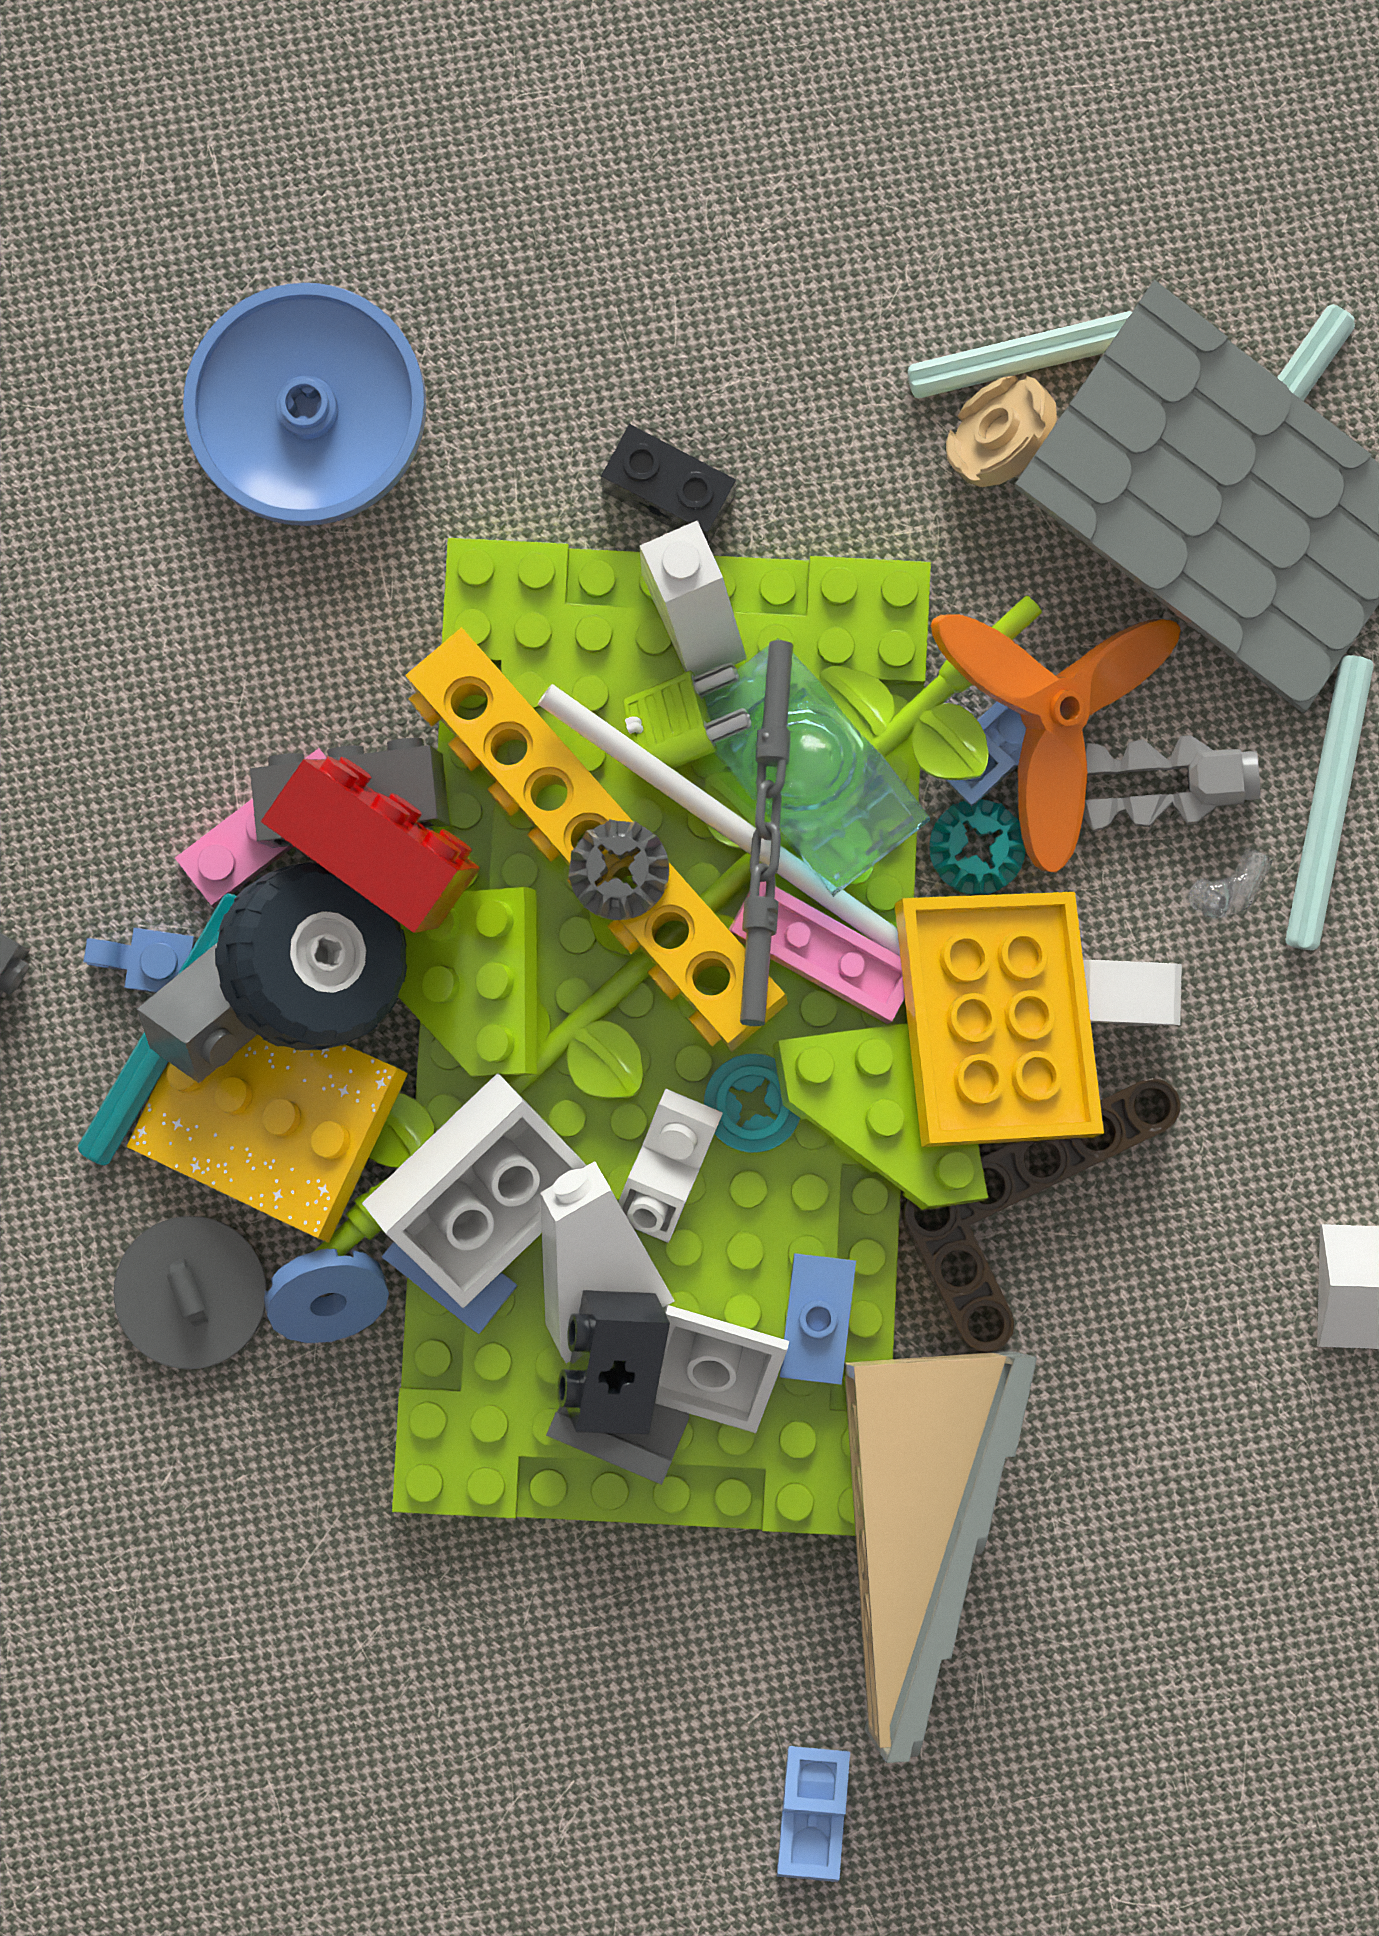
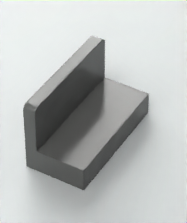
[546,1403,689,1485]

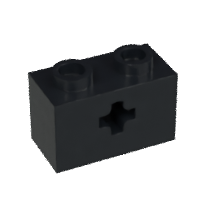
[601,424,736,545]
[557,1290,670,1434]

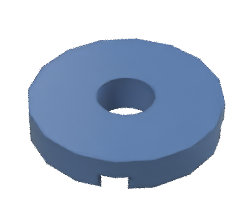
[264,1249,389,1343]

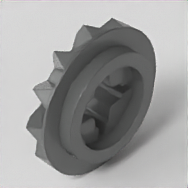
[568,819,669,920]

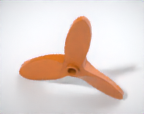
[931,614,1181,872]

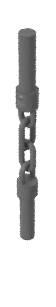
[740,640,793,1026]

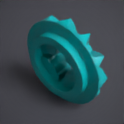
[929,799,1026,895]
[704,1054,800,1153]

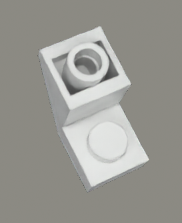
[1083,960,1182,1026]
[619,1089,723,1243]

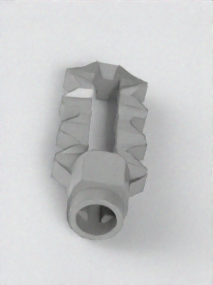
[1017,735,1260,832]

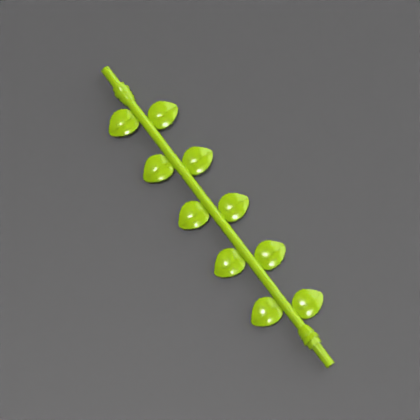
[313,595,1042,1256]

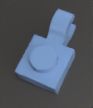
[83,928,196,993]

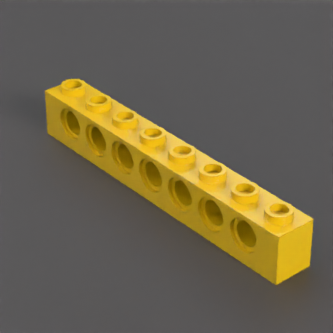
[405,627,788,1052]

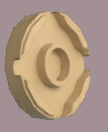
[946,376,1057,487]

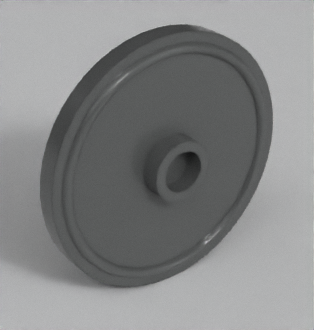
[113,1216,267,1369]

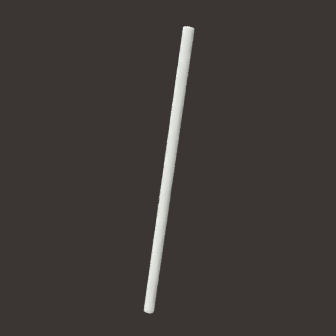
[538,684,1097,1071]

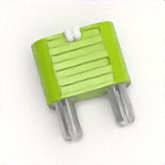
[623,662,752,769]

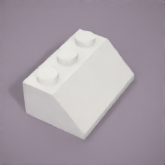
[362,1073,587,1308]

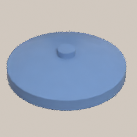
[183,283,426,526]

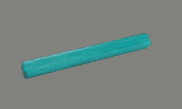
[78,893,237,1166]

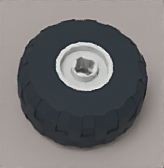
[215,862,407,1050]

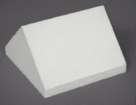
[1317,1224,1379,1349]
[655,1305,789,1433]

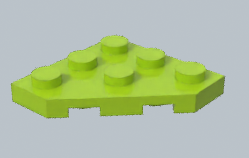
[398,887,537,1078]
[773,1023,988,1210]

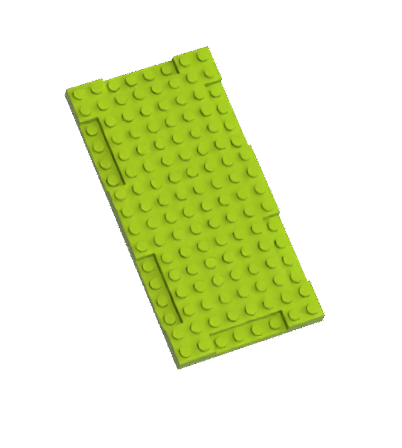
[392,538,931,1536]

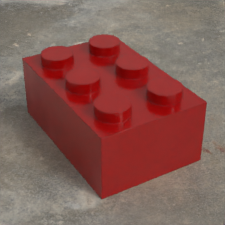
[260,756,481,933]

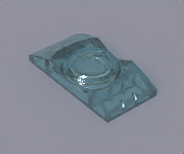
[704,638,930,897]

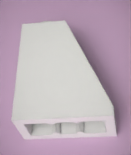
[640,521,747,676]
[540,1161,675,1363]

